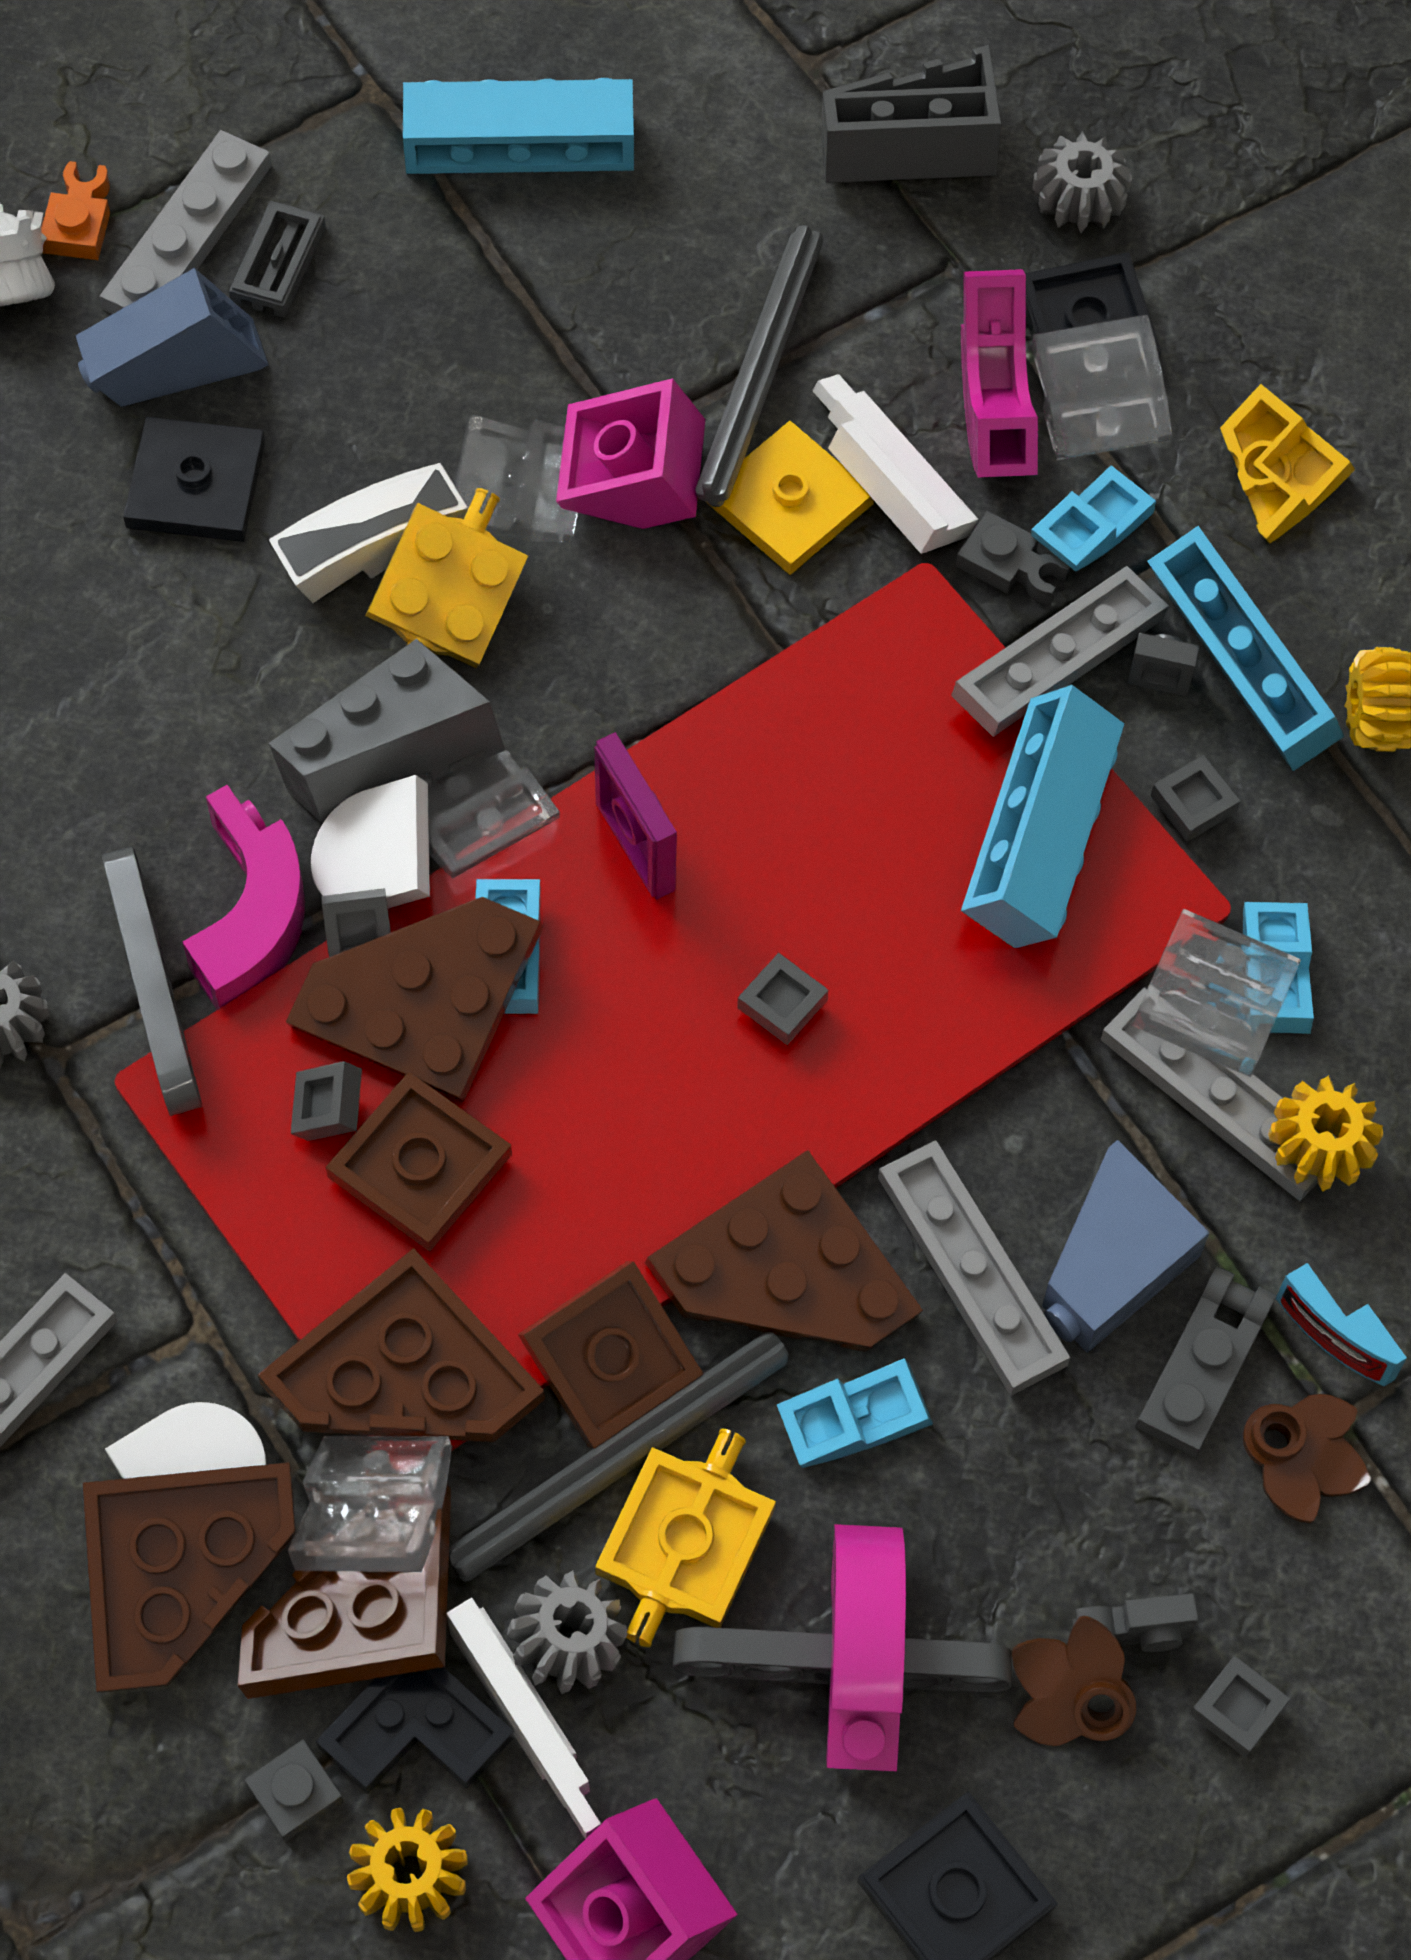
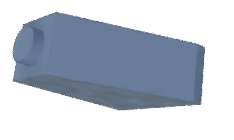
[75,268,268,407]
[1042,1140,1209,1353]

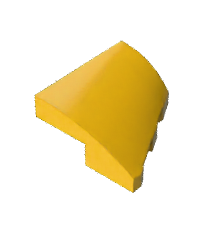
[1220,384,1355,543]

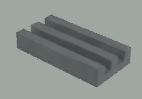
[229,200,326,318]

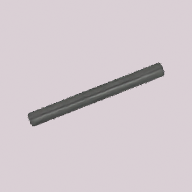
[695,225,823,507]
[449,1331,789,1582]

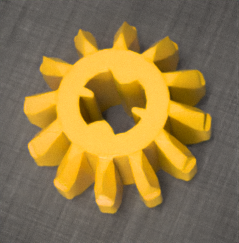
[1344,647,1411,752]
[1268,1075,1383,1192]
[347,1808,468,1932]

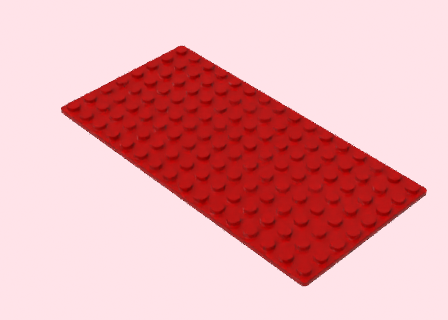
[115,563,1231,1480]

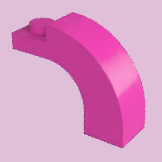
[961,269,1038,478]
[182,785,305,1010]
[826,1524,906,1771]

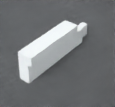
[813,374,979,554]
[447,1597,601,1839]

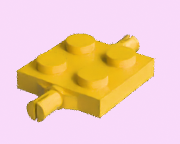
[365,488,528,668]
[595,1429,776,1647]

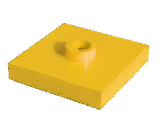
[706,421,874,575]

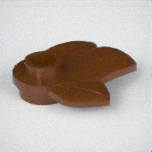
[1243,1394,1371,1523]
[1012,1616,1136,1746]

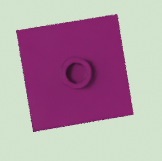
[594,732,677,900]

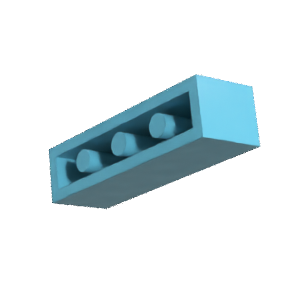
[403,78,634,174]
[1147,526,1344,771]
[961,685,1124,948]

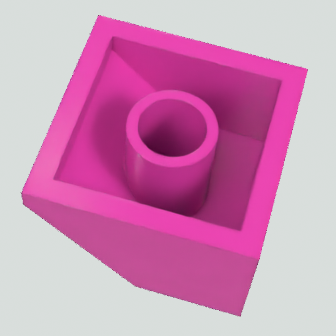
[556,378,706,529]
[525,1798,738,1960]

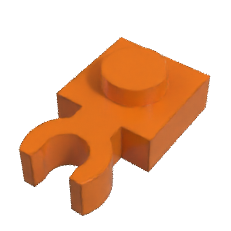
[41,161,110,260]

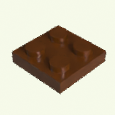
[326,1072,512,1252]
[517,1261,703,1449]

